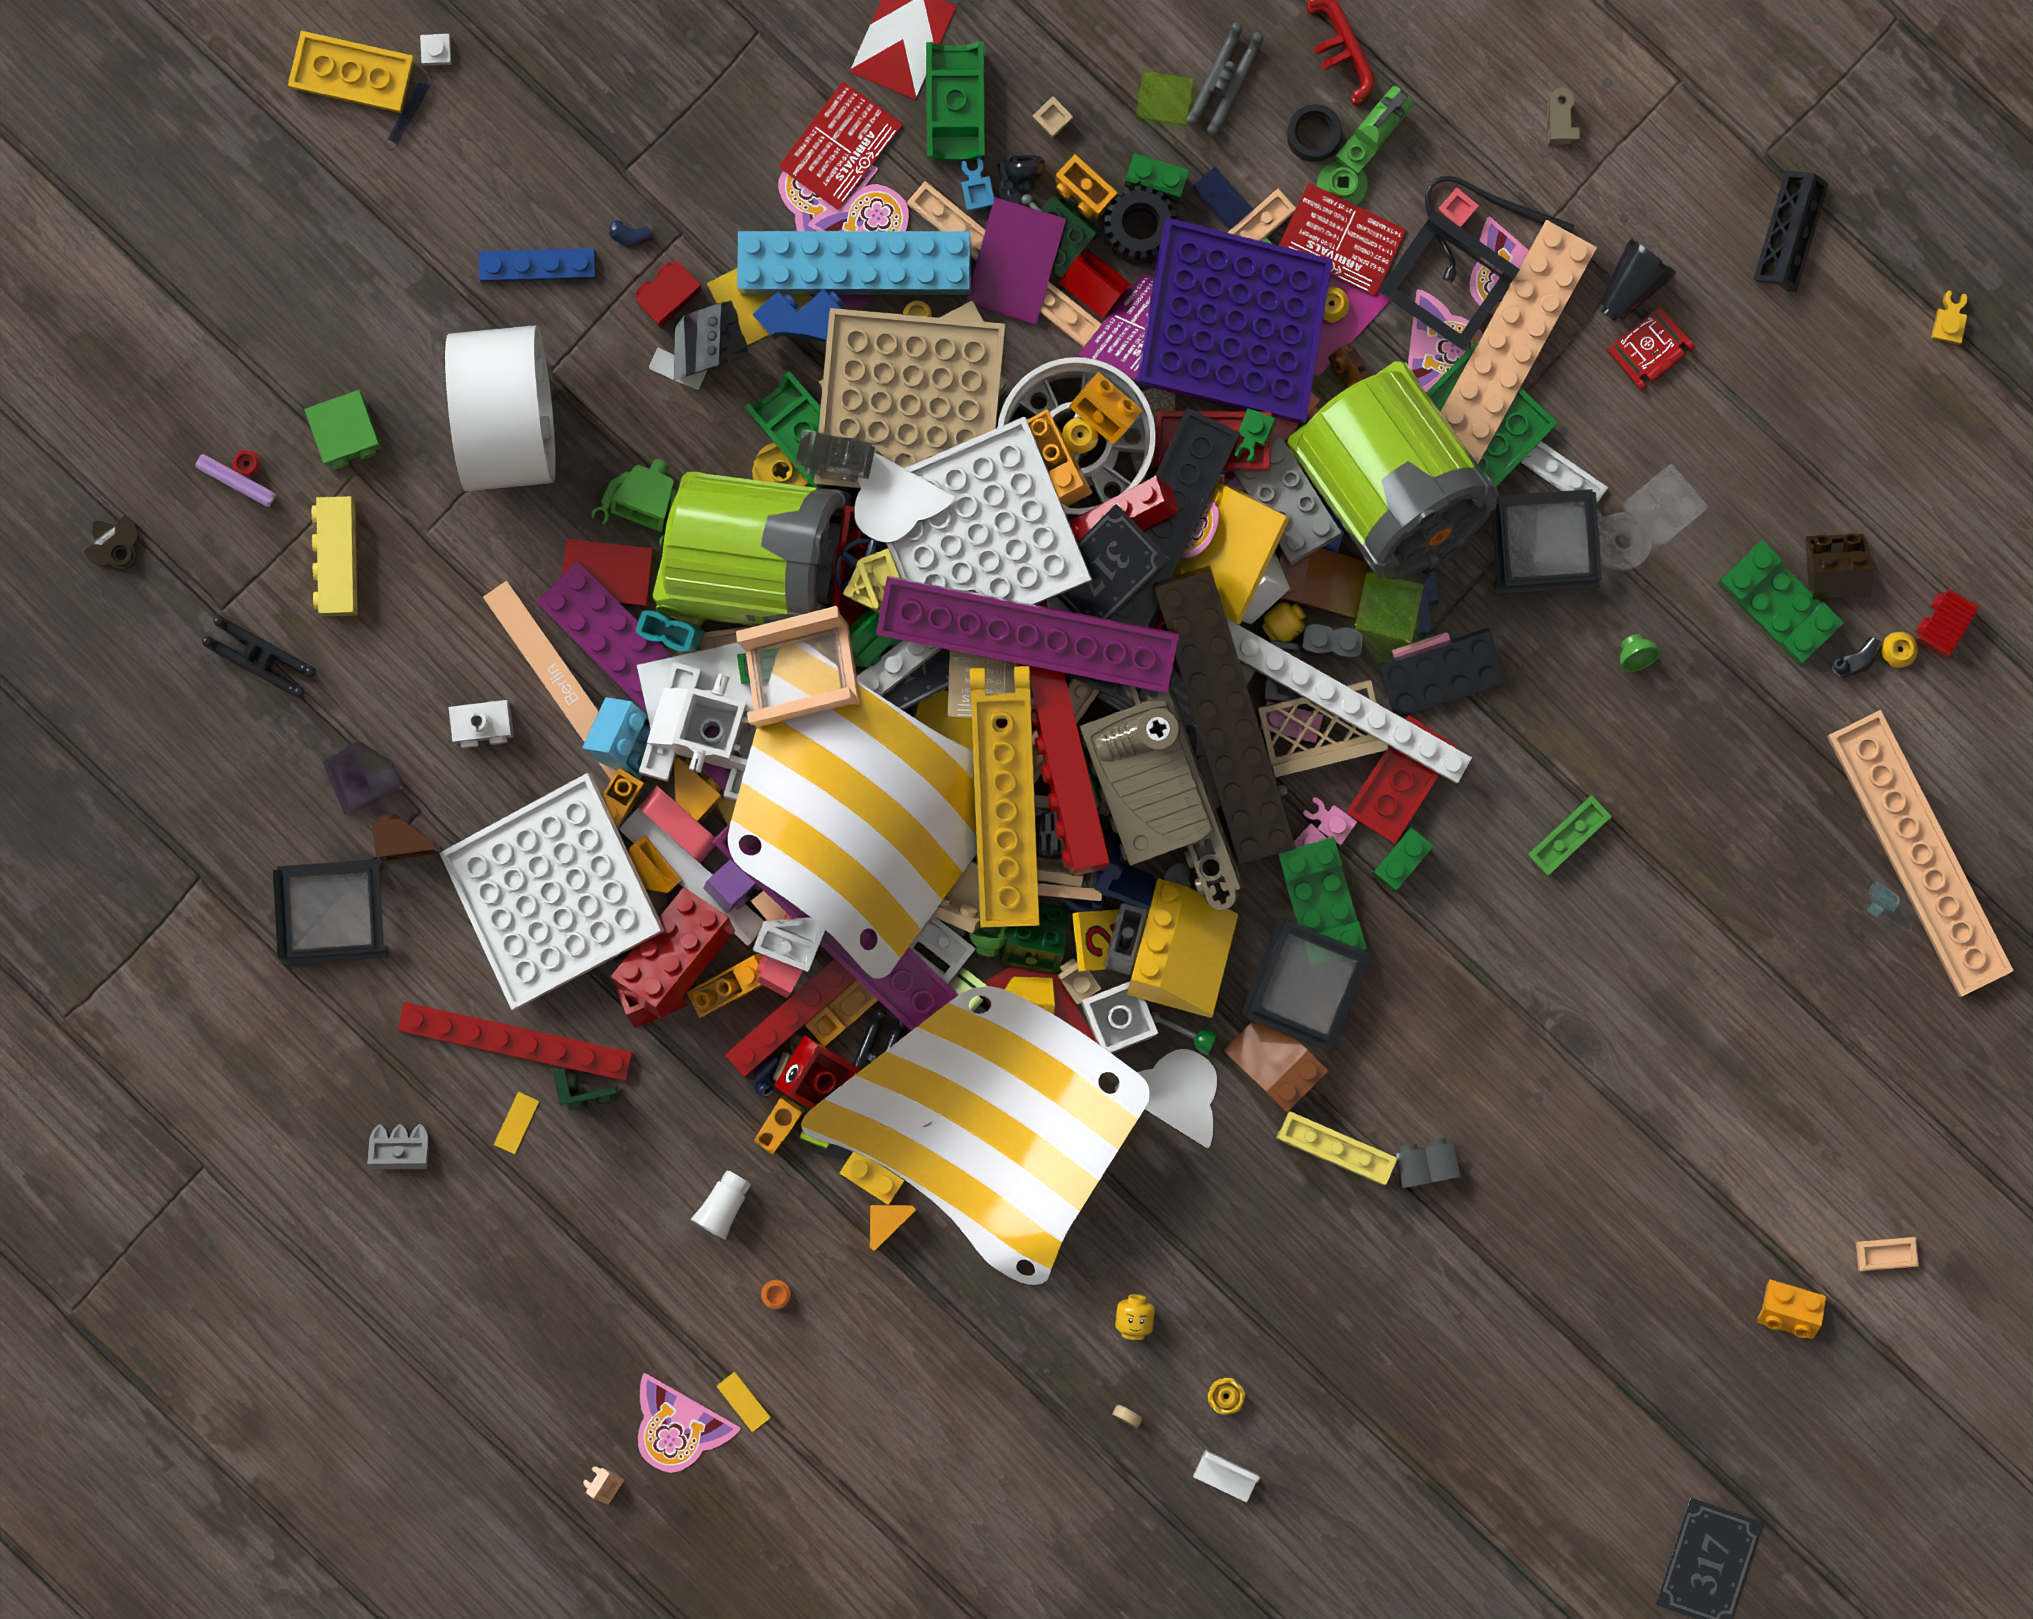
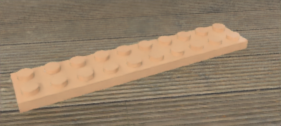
[1441,220,1597,464]
[1827,710,2014,997]

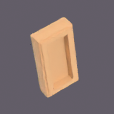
[1856,1237,1919,1271]

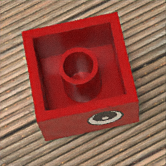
[774,1035,862,1109]

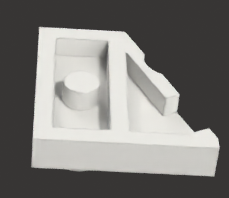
[753,917,825,972]

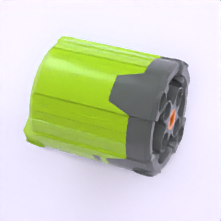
[1286,361,1500,580]
[653,472,854,626]

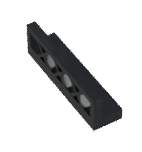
[1753,171,1829,292]

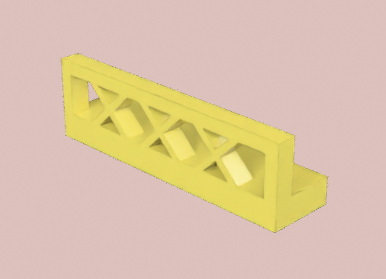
[1276,1111,1398,1186]

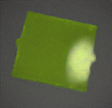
[1136,70,1193,125]

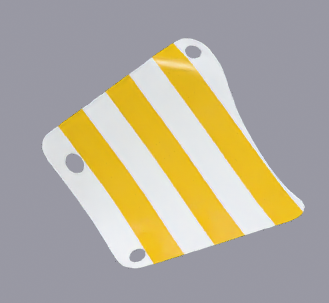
[728,642,977,979]
[801,986,1150,1285]

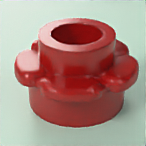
[232,450,261,478]

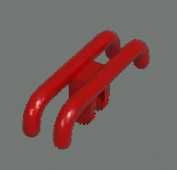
[1306,0,1375,106]

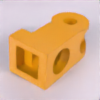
[753,1095,805,1155]

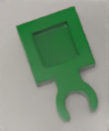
[1235,408,1276,464]

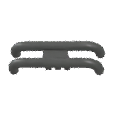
[1186,22,1264,136]

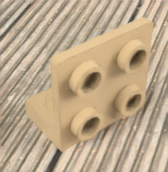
[932,860,980,933]

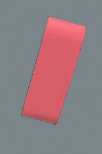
[638,786,716,863]

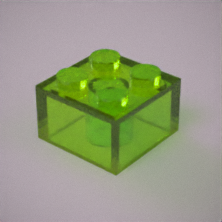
[1353,572,1424,645]

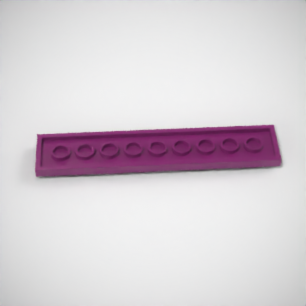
[537,561,736,802]
[876,576,1179,693]
[712,822,958,1031]

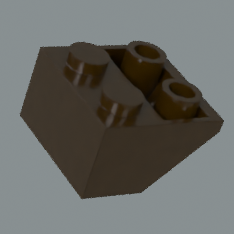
[1806,533,1874,599]

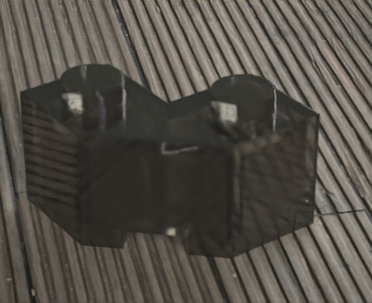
[795,431,876,483]

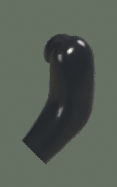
[1832,637,1882,677]

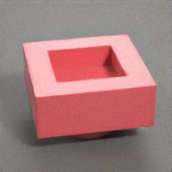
[1438,187,1479,228]

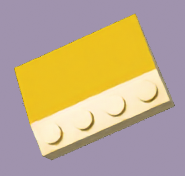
[1172,481,1290,625]
[1127,878,1238,1018]

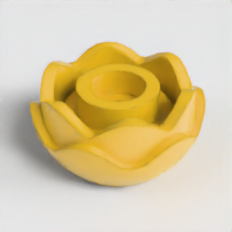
[1323,286,1349,323]
[1062,417,1099,454]
[1881,632,1918,668]
[1208,1378,1245,1415]

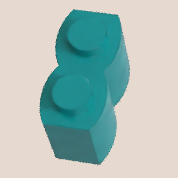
[636,611,705,652]

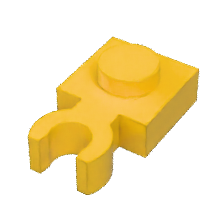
[1931,290,1967,345]

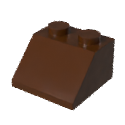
[372,814,442,861]

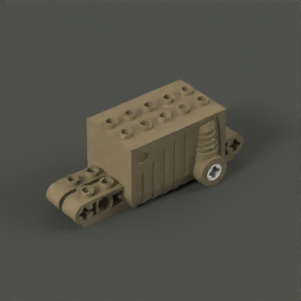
[1079,682,1244,910]

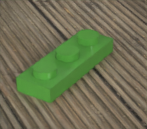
[1527,795,1612,876]

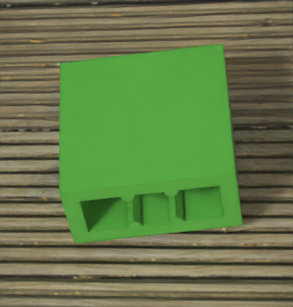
[304,390,382,469]

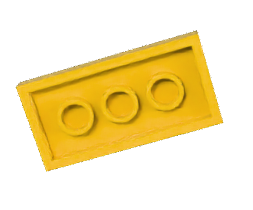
[288,31,415,113]

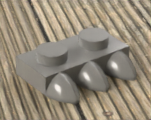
[367,1124,429,1170]

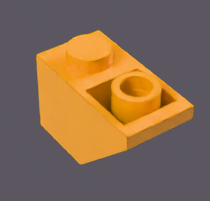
[674,757,724,824]
[602,768,644,831]

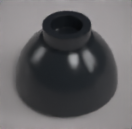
[1005,155,1045,190]

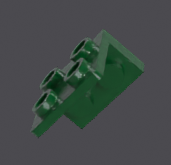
[1041,195,1103,277]
[1000,902,1068,974]
[553,1068,622,1110]

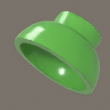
[1620,634,1661,672]
[969,927,1007,957]

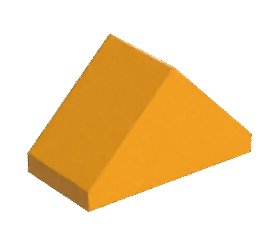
[629,835,682,893]
[870,1205,917,1251]

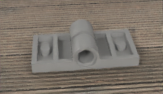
[1233,437,1341,565]

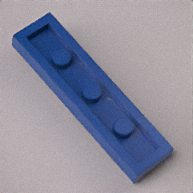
[479,248,596,282]

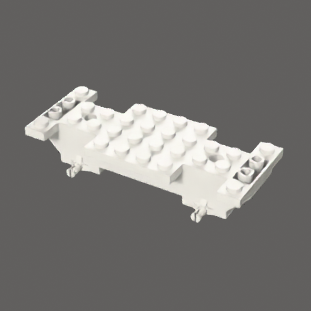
[639,661,954,801]

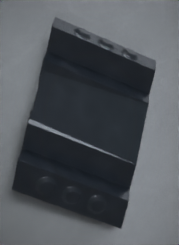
[673,300,749,381]

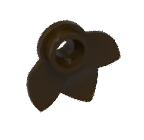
[84,515,138,570]

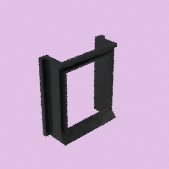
[1378,210,1520,351]

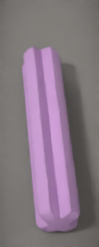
[195,454,276,507]

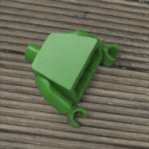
[592,459,678,547]

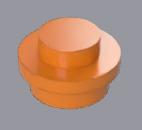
[761,1280,791,1309]

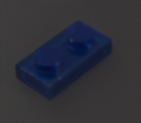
[1193,167,1253,229]

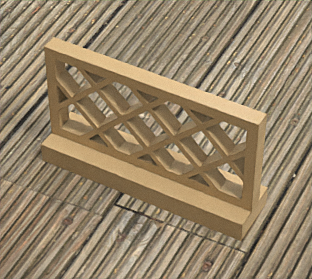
[1257,680,1388,777]

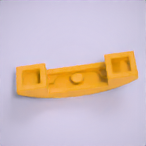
[805,980,878,1046]

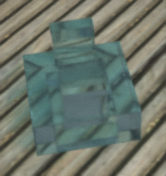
[1867,881,1900,917]

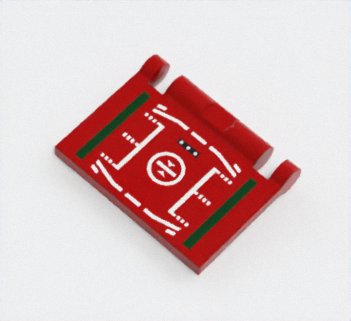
[1607,306,1696,391]

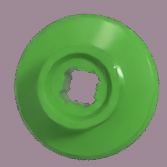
[1317,161,1368,206]

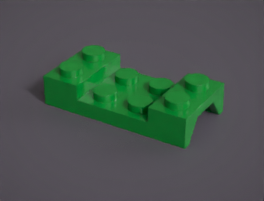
[926,41,985,161]
[745,371,833,489]
[1717,540,1844,666]
[1277,836,1367,966]

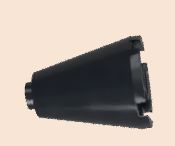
[1600,238,1677,321]

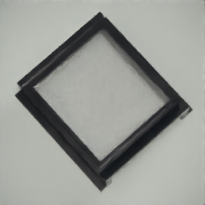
[1491,489,1602,595]
[273,859,388,965]
[1241,917,1372,1051]

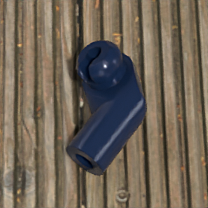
[609,220,652,247]
[1061,897,1106,913]
[753,1054,780,1098]

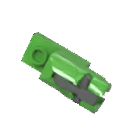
[1334,86,1415,176]

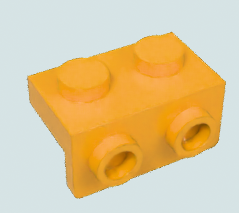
[1757,1279,1826,1339]

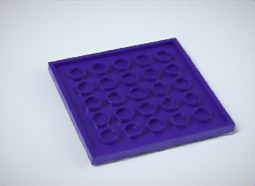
[1136,218,1333,425]

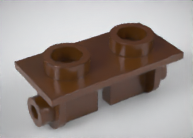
[1328,343,1373,388]

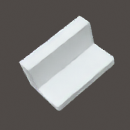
[1193,1450,1260,1502]

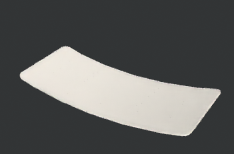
[649,348,707,390]

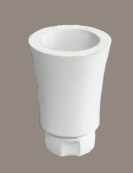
[690,1170,751,1240]

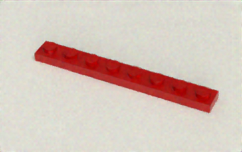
[397,1002,633,1081]

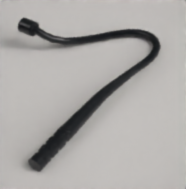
[1425,176,1575,283]

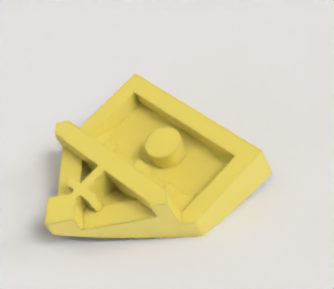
[843,549,900,613]

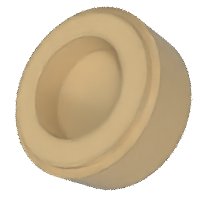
[1112,1405,1142,1429]

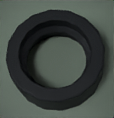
[1286,104,1342,162]

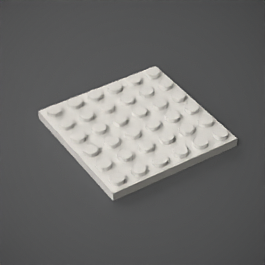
[886,417,1093,649]
[439,773,665,1010]

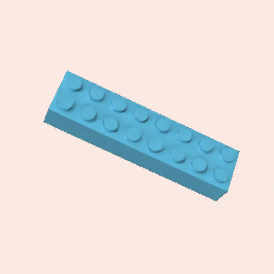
[737,231,972,295]

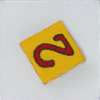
[1072,910,1119,972]

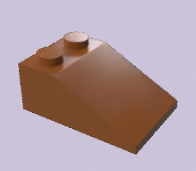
[1277,548,1367,619]
[1223,1021,1328,1113]

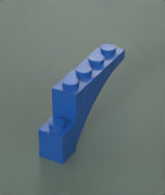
[752,289,845,343]

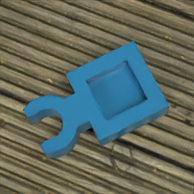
[961,158,994,212]

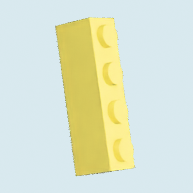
[312,496,358,616]

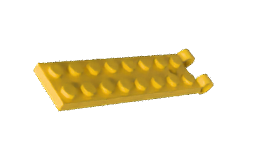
[970,666,1039,927]

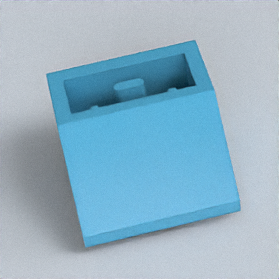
[582,697,651,780]

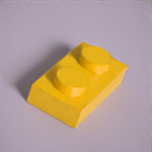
[840,1152,905,1205]

